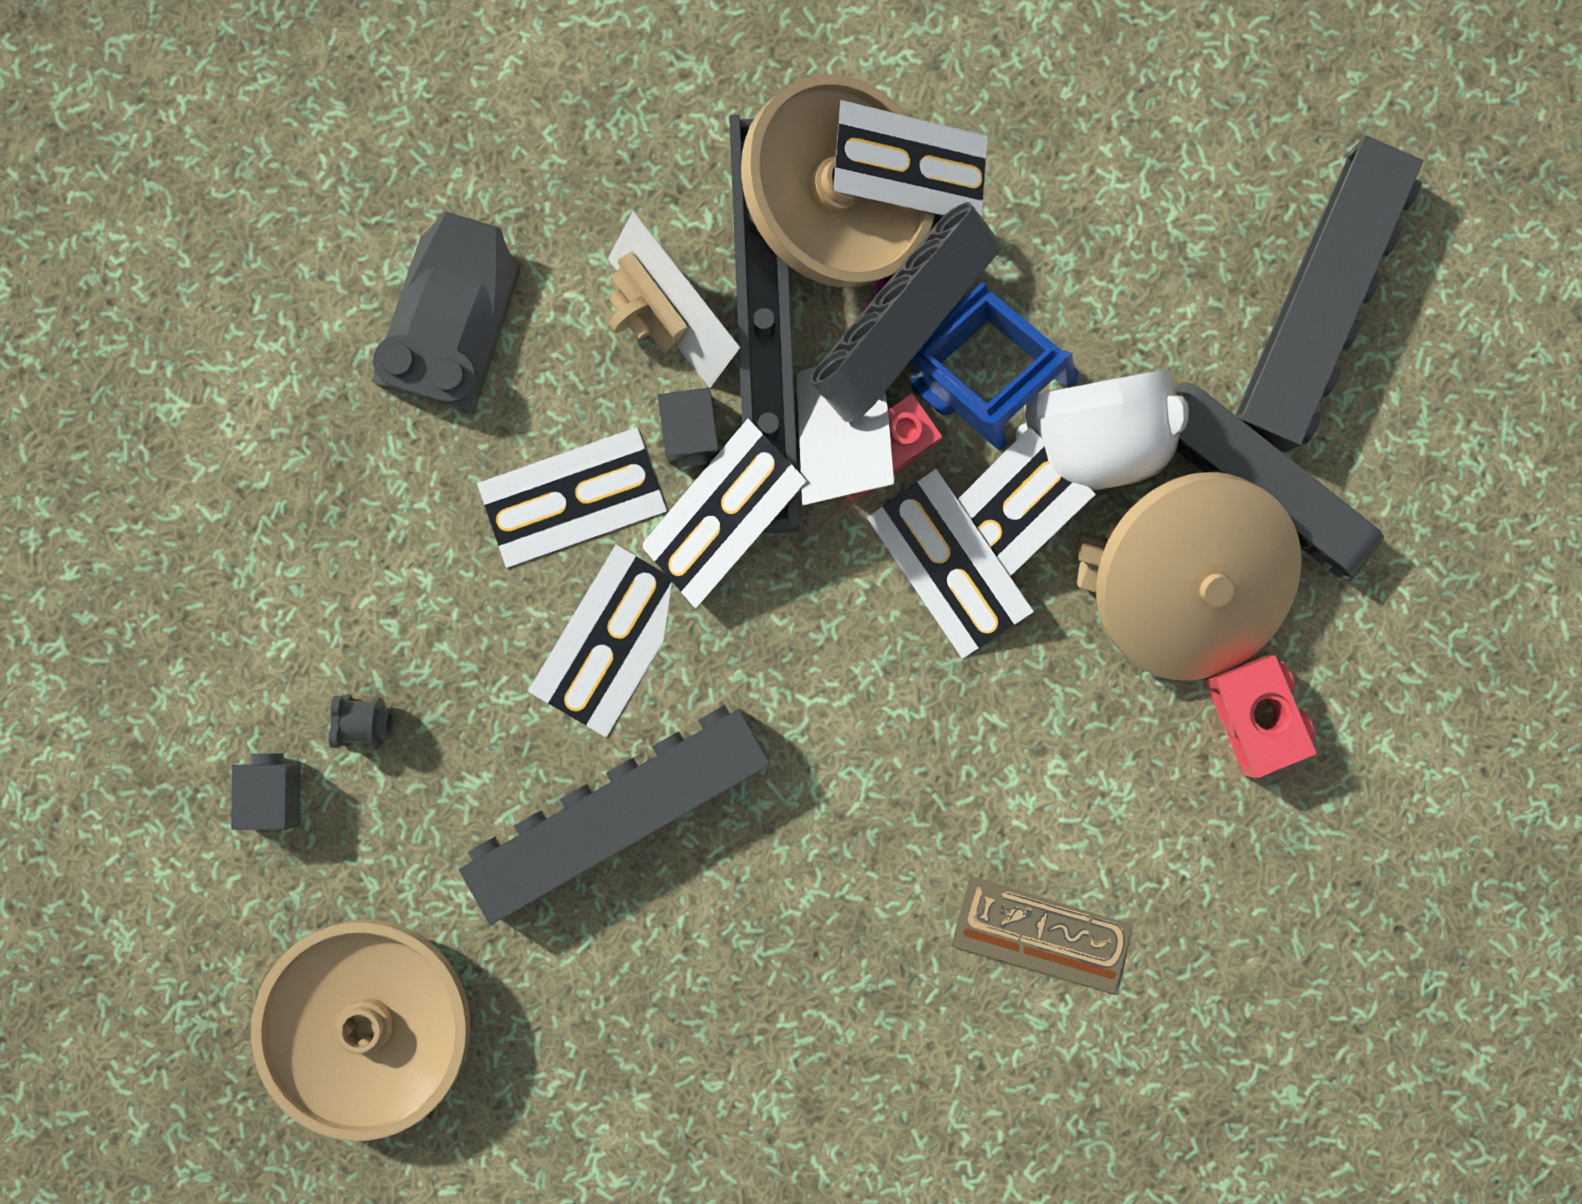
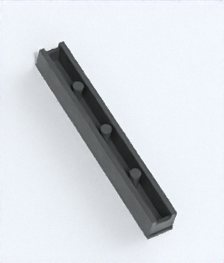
[729,115,799,534]

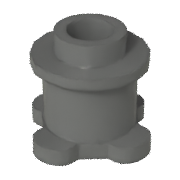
[329,695,394,750]

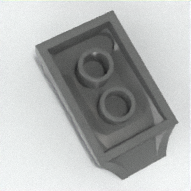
[372,212,521,414]

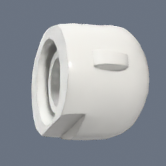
[1015,369,1189,491]

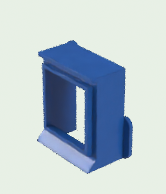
[910,282,1079,451]

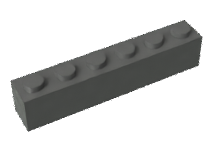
[1235,135,1424,452]
[458,705,771,926]

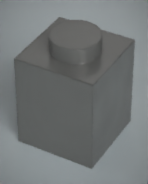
[657,387,720,470]
[231,753,300,830]

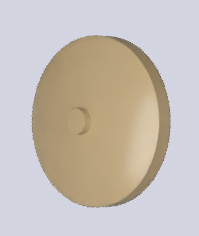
[741,74,935,288]
[1096,472,1302,681]
[251,919,471,1141]

